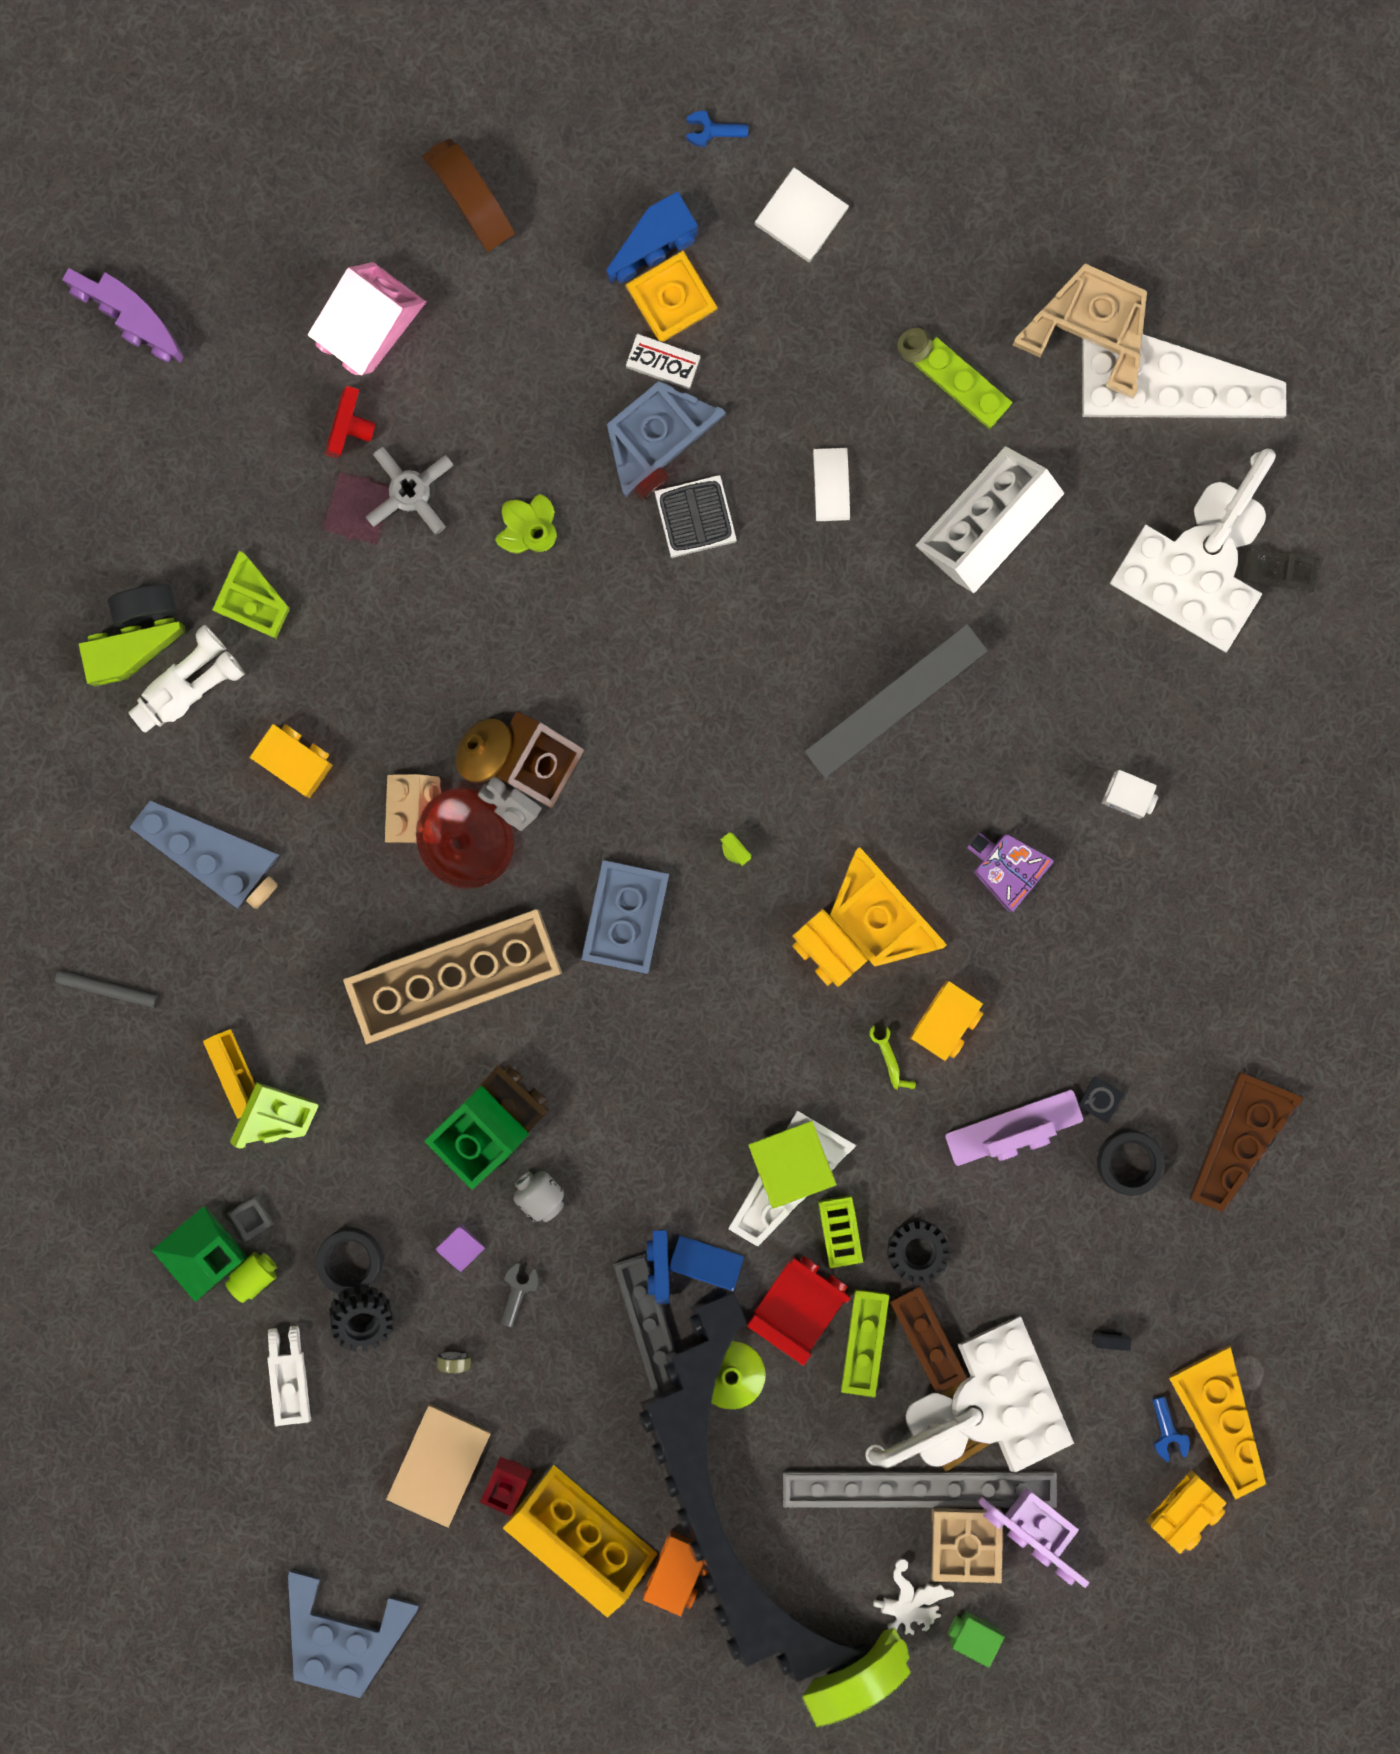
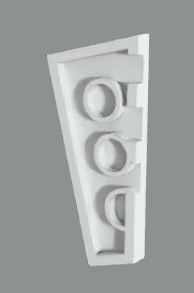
[728,1111,856,1246]

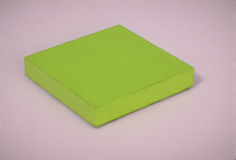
[748,1120,836,1209]

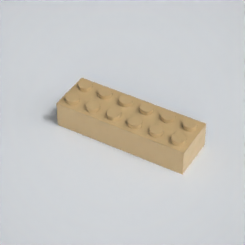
[343,909,562,1044]

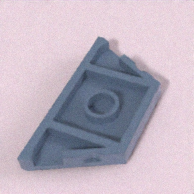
[607,381,726,498]

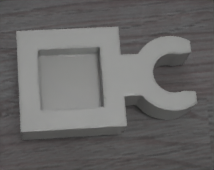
[478,777,542,831]

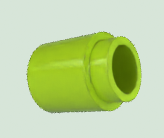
[225,1252,277,1303]

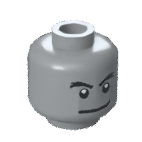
[514,1171,564,1222]

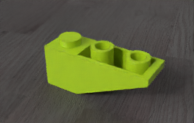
[79,618,186,687]

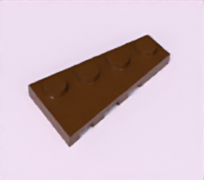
[1189,1072,1304,1212]

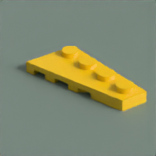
[1169,1345,1266,1500]

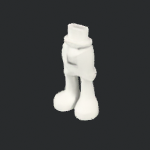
[128,625,245,733]

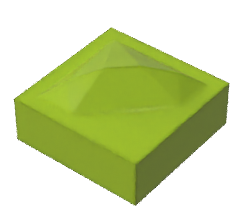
[720,832,752,866]

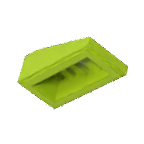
[818,1195,863,1268]

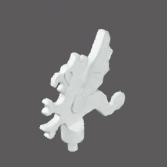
[873,1559,954,1635]

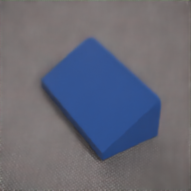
[669,1235,744,1291]

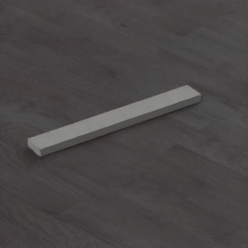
[783,1471,1057,1508]

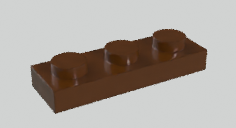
[889,1285,967,1393]

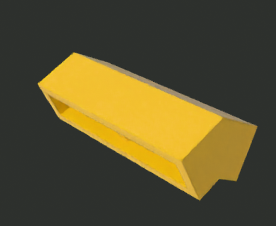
[203,1029,255,1119]

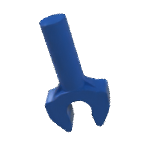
[686,111,748,147]
[1152,1395,1190,1462]

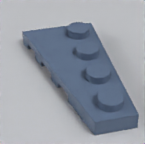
[129,801,280,909]

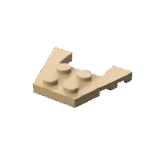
[1013,264,1147,399]

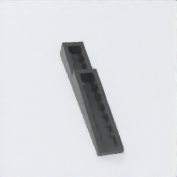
[804,624,988,779]

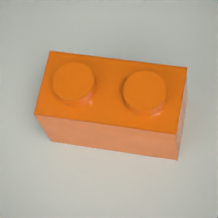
[643,1530,706,1616]

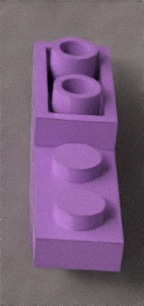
[62,268,183,363]

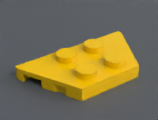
[829,847,947,967]

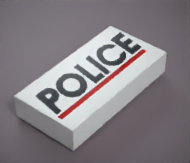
[626,334,701,390]

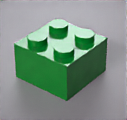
[424,1085,529,1190]

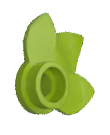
[495,494,557,554]

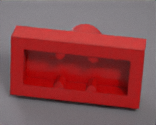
[324,386,376,458]

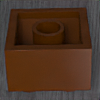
[494,711,584,808]

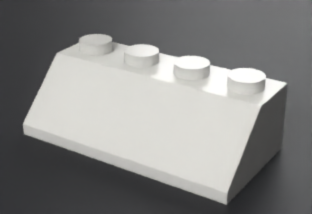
[916,446,1065,593]

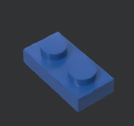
[647,1230,670,1304]

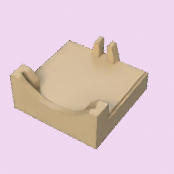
[931,1507,1003,1583]

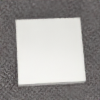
[755,168,849,263]

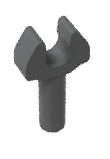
[500,1262,539,1328]

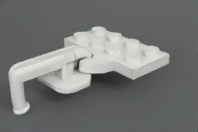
[1109,449,1276,653]
[865,1316,1074,1472]

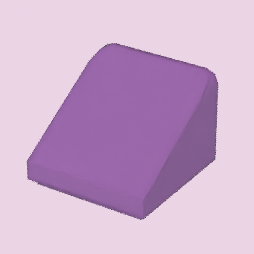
[435,1224,485,1272]

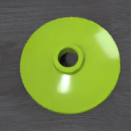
[711,1341,765,1409]

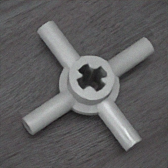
[365,447,454,535]

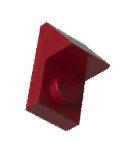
[480,1456,532,1516]

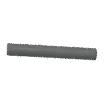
[55,970,158,1008]

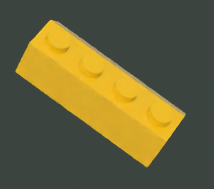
[503,1465,658,1618]

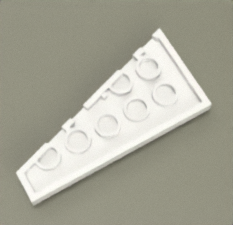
[1082,334,1286,418]

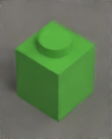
[948,1610,1005,1668]

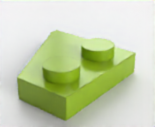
[212,551,290,639]

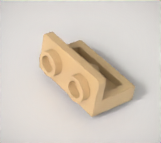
[385,774,441,844]

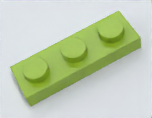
[914,337,1013,430]
[841,1289,889,1397]

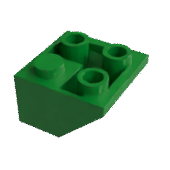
[152,1206,248,1302]

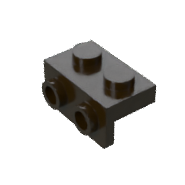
[474,1064,549,1133]

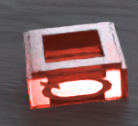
[635,467,669,502]

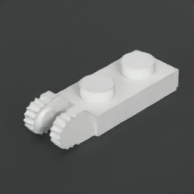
[268,1326,311,1426]

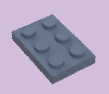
[581,860,669,974]

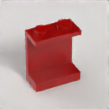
[747,1255,850,1366]

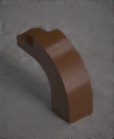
[422,138,515,252]

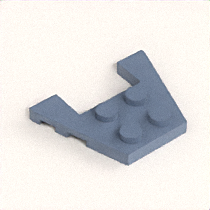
[288,1569,419,1698]

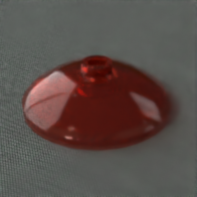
[416,788,514,889]

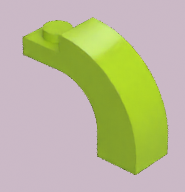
[802,1628,910,1727]

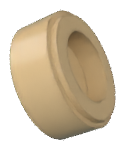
[246,876,278,909]

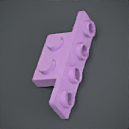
[945,1090,1083,1166]
[978,1488,1089,1588]

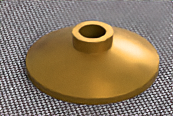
[456,719,513,783]

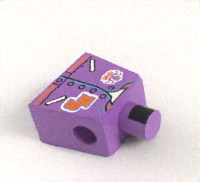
[967,832,1054,912]

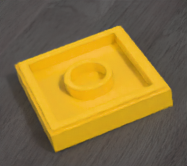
[625,251,718,342]

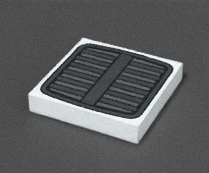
[655,475,737,558]

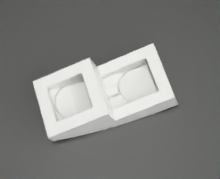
[813,448,850,521]

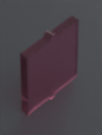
[323,473,390,545]

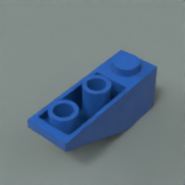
[606,191,698,284]

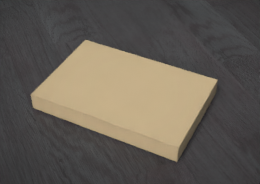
[386,1404,491,1528]

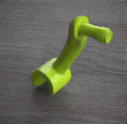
[869,1025,916,1090]

